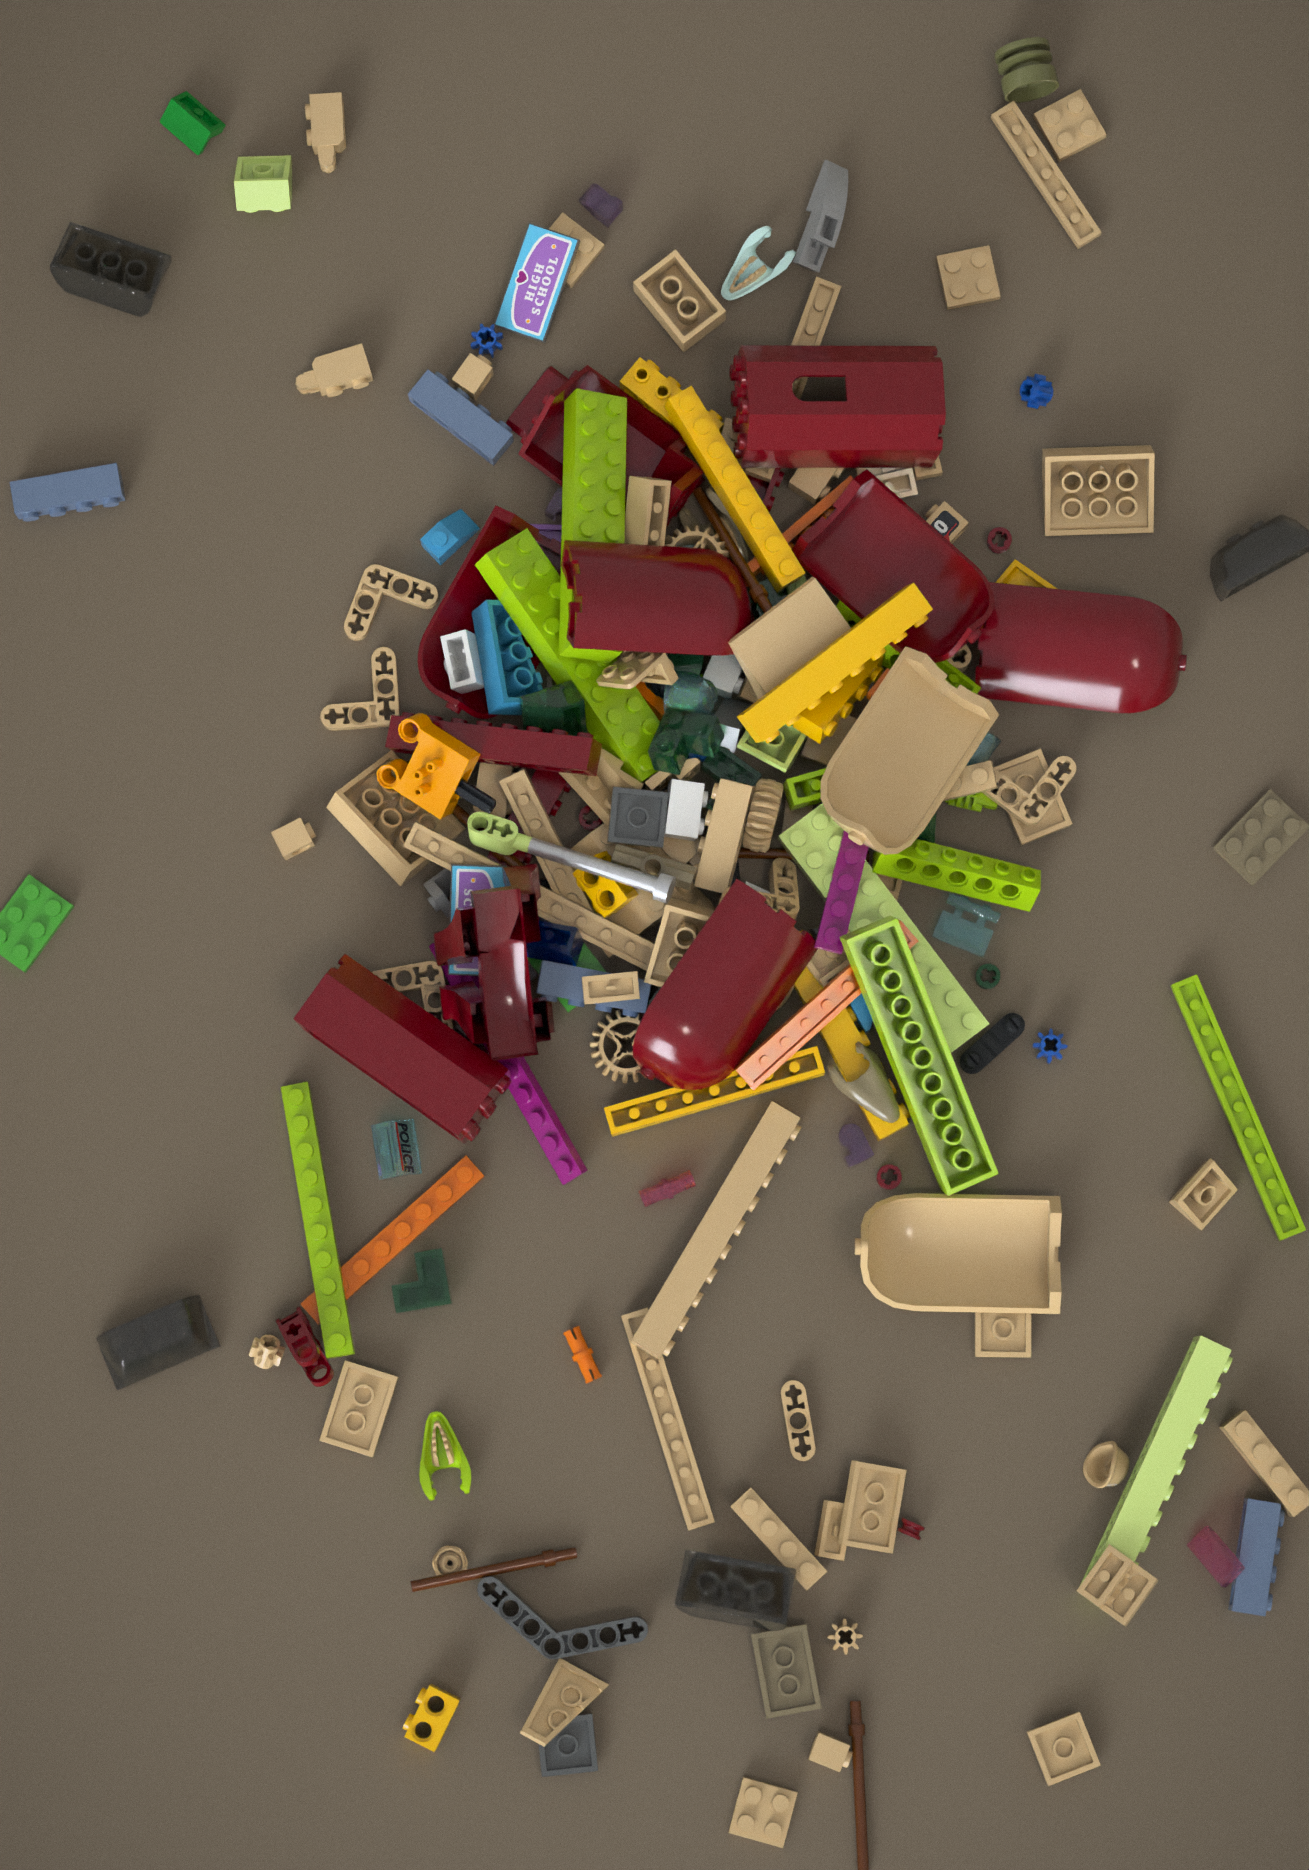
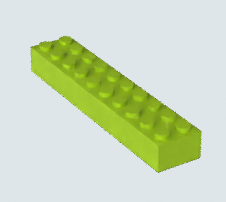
[559,388,627,663]
[475,529,682,783]
[840,915,999,1196]

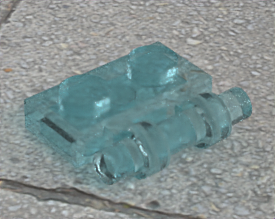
[932,893,1001,957]

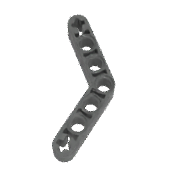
[477,1576,648,1659]

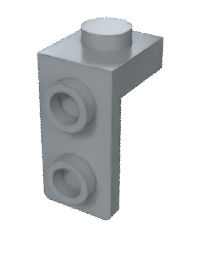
[423,868,451,918]

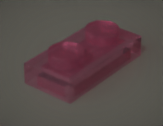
[1187,1526,1245,1587]

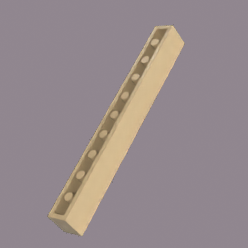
[630,1101,802,1359]

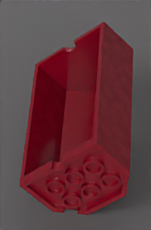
[729,345,946,468]
[293,954,512,1144]

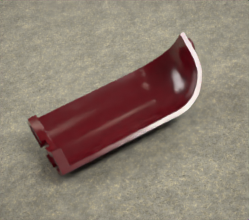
[792,469,994,663]
[418,505,561,719]
[561,540,754,656]
[975,582,1187,713]
[633,879,818,1090]

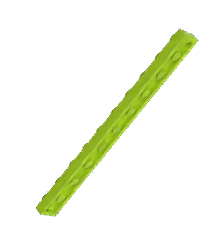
[1171,974,1306,1241]
[281,1082,355,1359]

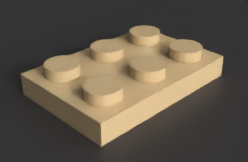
[994,749,1073,846]
[319,1360,399,1457]
[838,1460,907,1554]

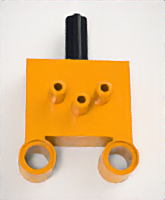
[377,713,496,820]

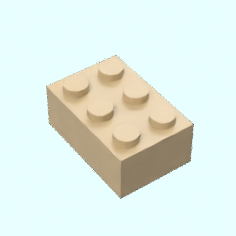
[633,249,726,353]

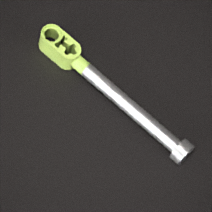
[467,811,676,904]

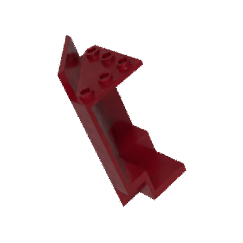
[506,365,705,529]

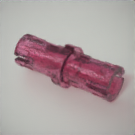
[639,1170,696,1208]

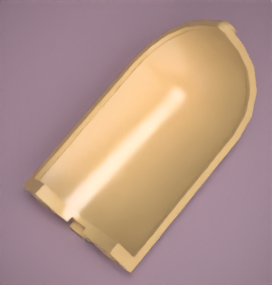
[820,646,999,855]
[855,1193,1062,1314]

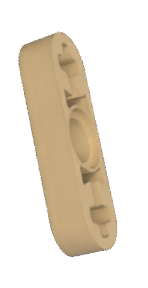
[781,1380,816,1461]

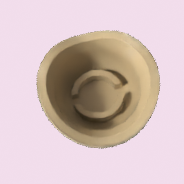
[1083,1441,1130,1488]

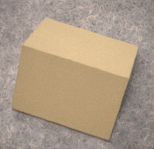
[1169,1158,1238,1231]

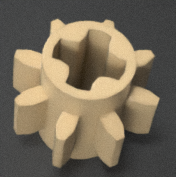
[248,1334,285,1369]
[827,1618,863,1655]

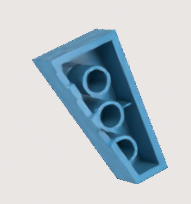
[472,600,552,715]

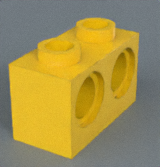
[572,850,639,918]
[403,1684,461,1752]

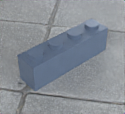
[408,370,514,466]
[10,463,126,522]
[536,960,651,1017]
[1228,1498,1285,1616]

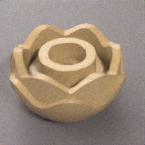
[432,1546,468,1575]

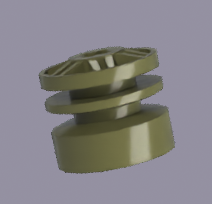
[994,37,1059,103]

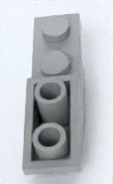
[793,160,848,273]

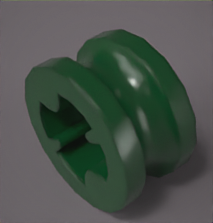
[975,964,1000,989]

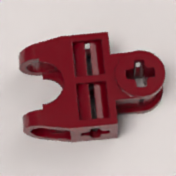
[275,1306,334,1387]

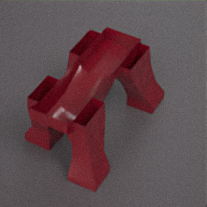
[433,864,555,1061]

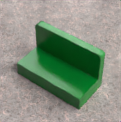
[160,91,226,155]

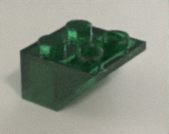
[520,680,587,736]

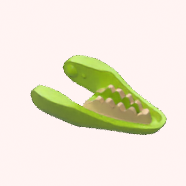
[419,1411,471,1501]

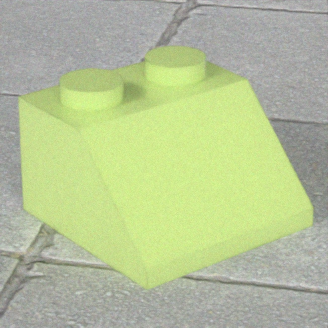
[234,155,292,213]
[737,724,807,773]

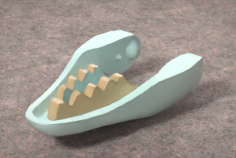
[721,226,796,301]

